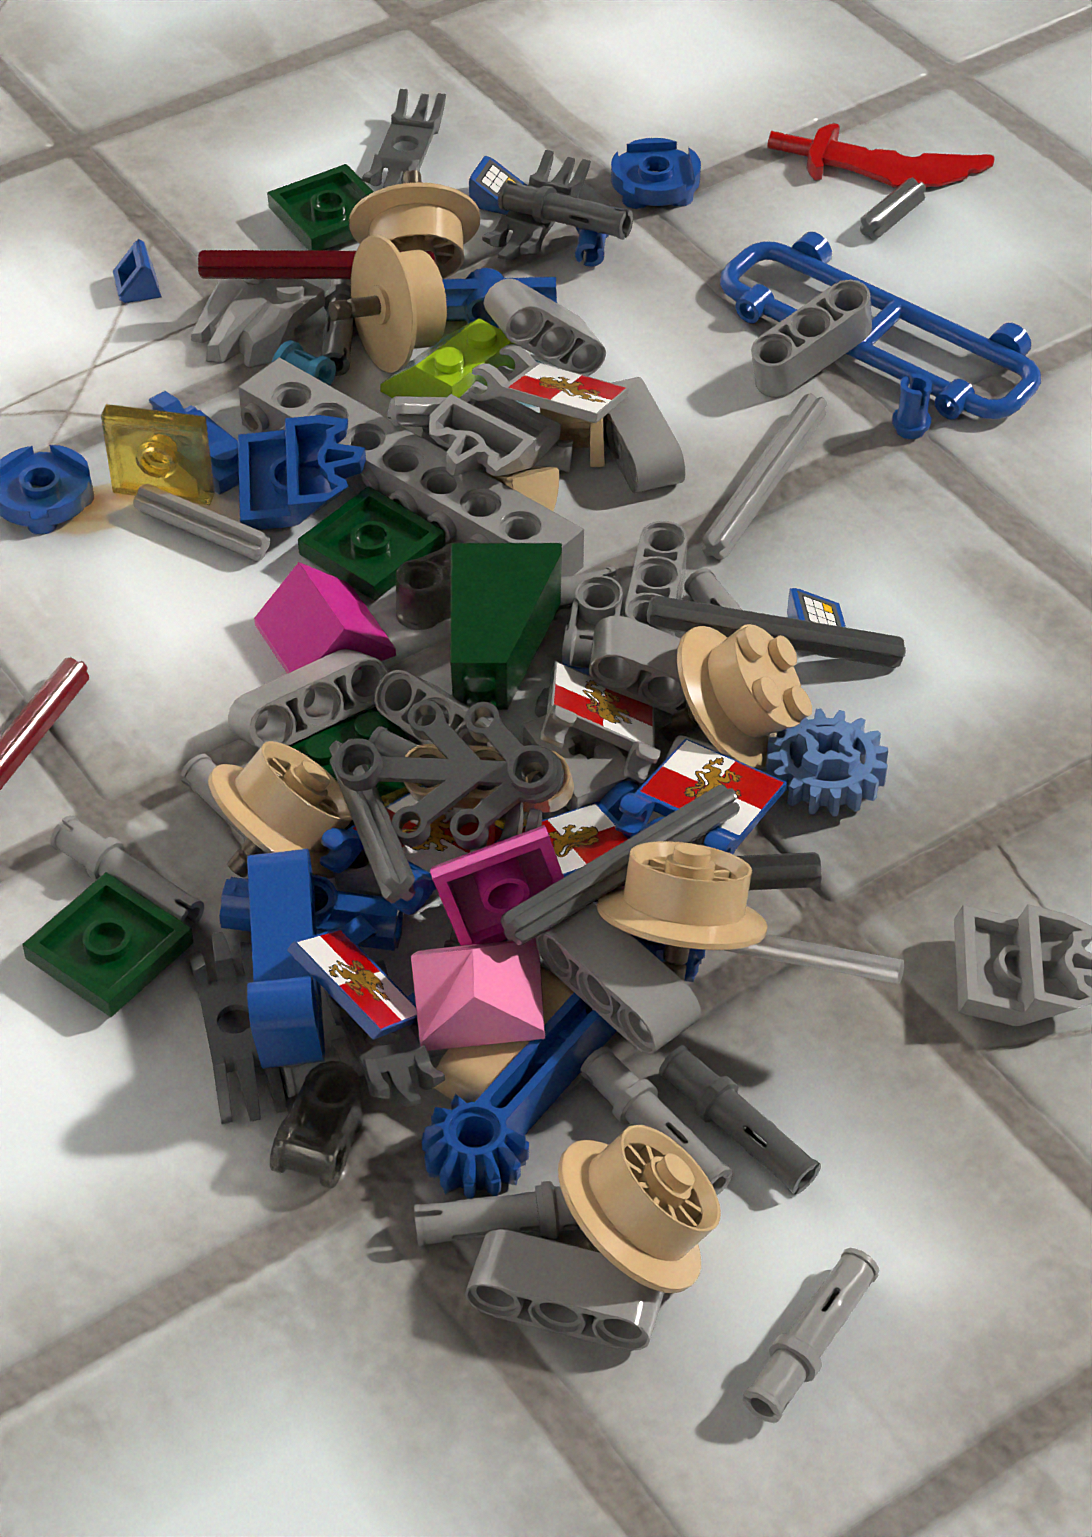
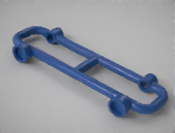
[720,232,1041,420]

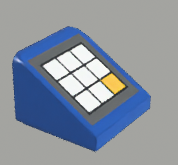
[469,156,528,215]
[787,588,846,627]

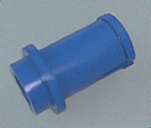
[575,227,609,267]
[892,374,933,439]

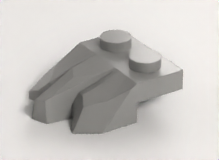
[191,279,325,368]
[429,381,561,476]
[954,904,1092,1026]

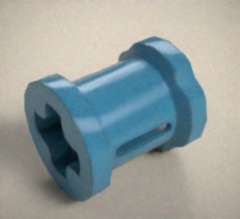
[272,340,336,386]

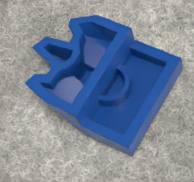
[238,415,366,530]

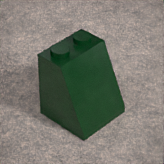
[450,543,562,710]

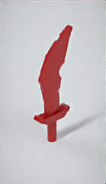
[767,123,995,188]

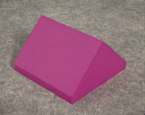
[254,562,396,674]
[430,825,564,946]

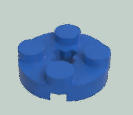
[611,138,701,209]
[0,445,94,535]

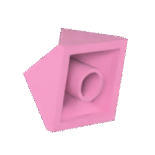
[411,938,545,1051]

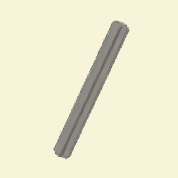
[702,393,827,560]

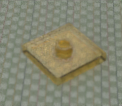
[101,404,215,505]

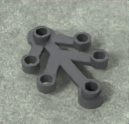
[333,700,564,850]

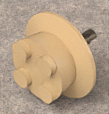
[660,624,812,769]

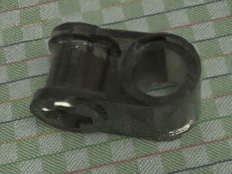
[396,542,463,630]
[270,1061,364,1189]

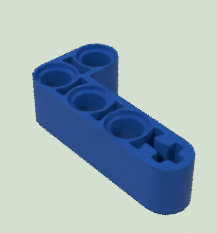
[247,849,325,1069]

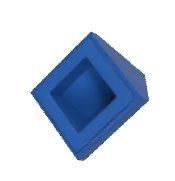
[113,239,162,303]

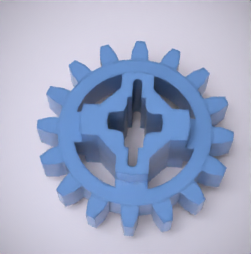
[766,708,888,816]

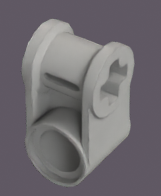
[562,575,623,668]

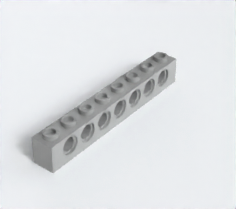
[238,357,584,577]

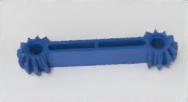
[422,934,705,1199]

